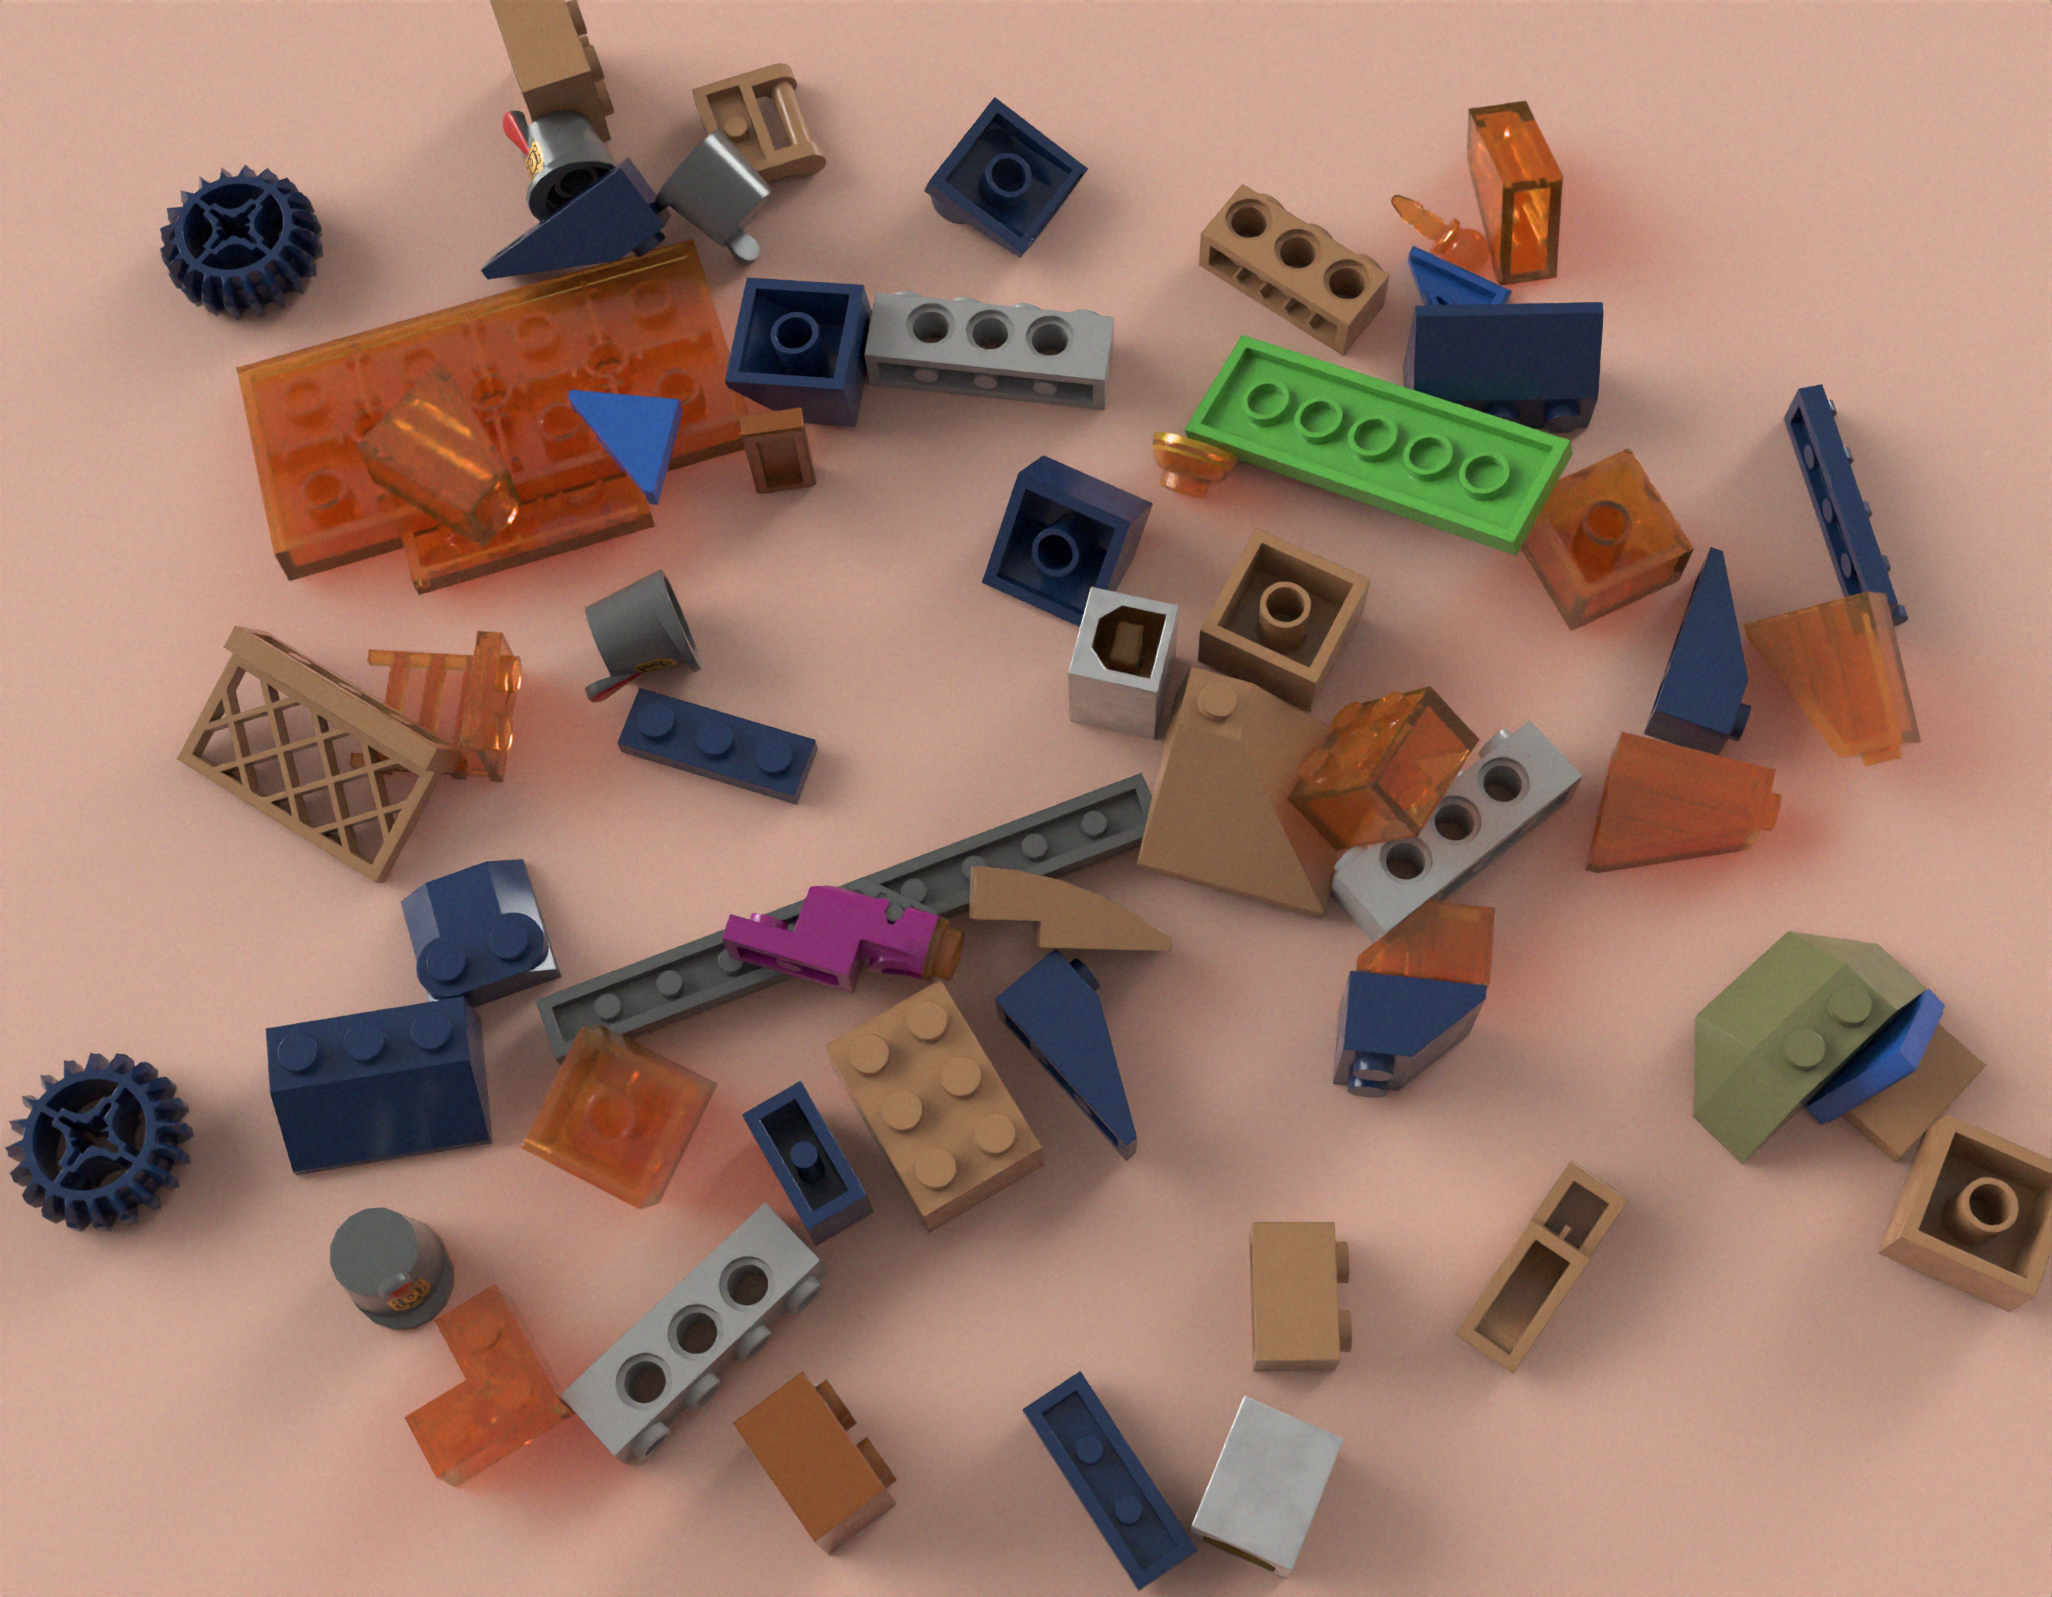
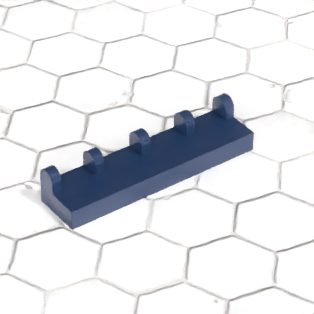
[1784,384,1908,634]

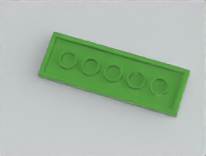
[1184,335,1573,556]

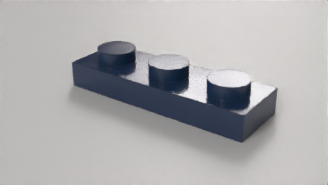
[617,688,818,805]
[1022,1371,1197,1592]

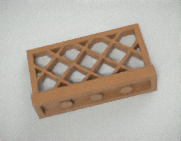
[177,625,465,883]

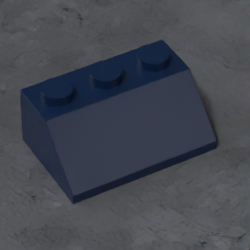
[1403,302,1604,433]
[266,996,493,1175]

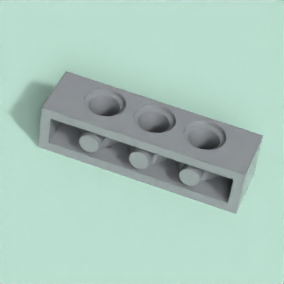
[864,291,1114,410]
[1330,720,1582,951]
[560,1202,827,1464]

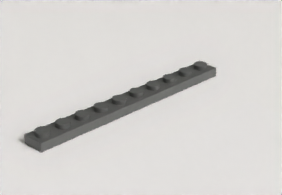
[535,773,1152,1066]

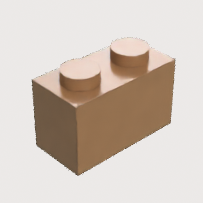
[1249,1222,1352,1371]

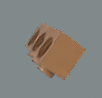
[1199,184,1389,356]

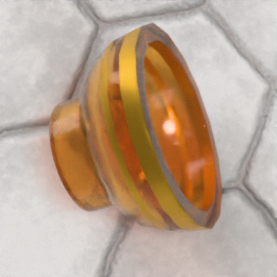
[1152,432,1238,499]

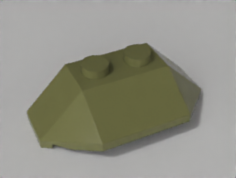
[1693,931,1928,1164]

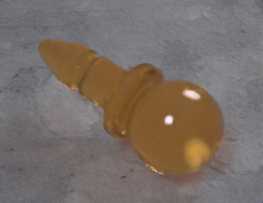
[1391,195,1489,274]

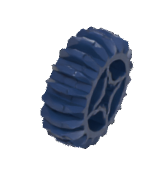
[160,164,323,320]
[5,1053,195,1232]

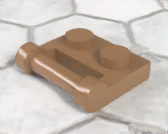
[692,63,826,183]

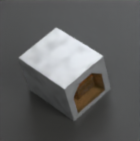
[1068,587,1179,740]
[1189,1395,1343,1579]

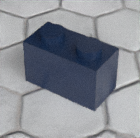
[742,1081,874,1246]

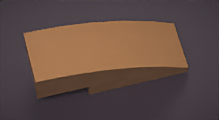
[969,866,1171,951]
[1455,1159,1629,1374]

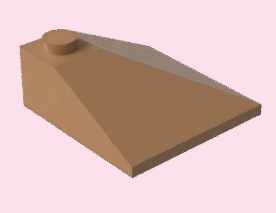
[1136,666,1359,919]

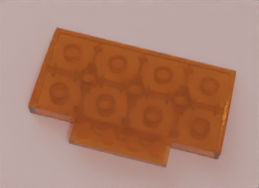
[236,239,749,595]

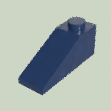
[481,157,671,280]
[1643,547,1752,759]
[995,948,1137,1161]

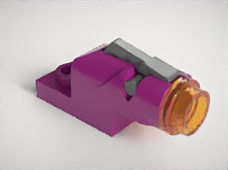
[722,877,965,994]

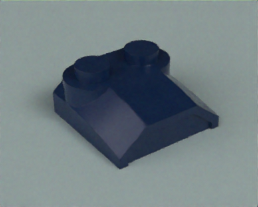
[924,97,1088,258]
[401,859,562,1008]

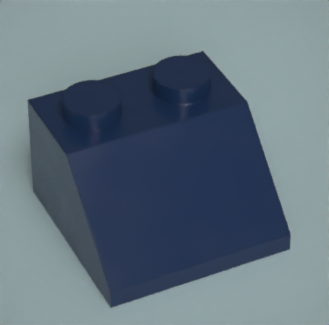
[725,277,872,427]
[982,455,1153,627]
[1333,971,1487,1097]

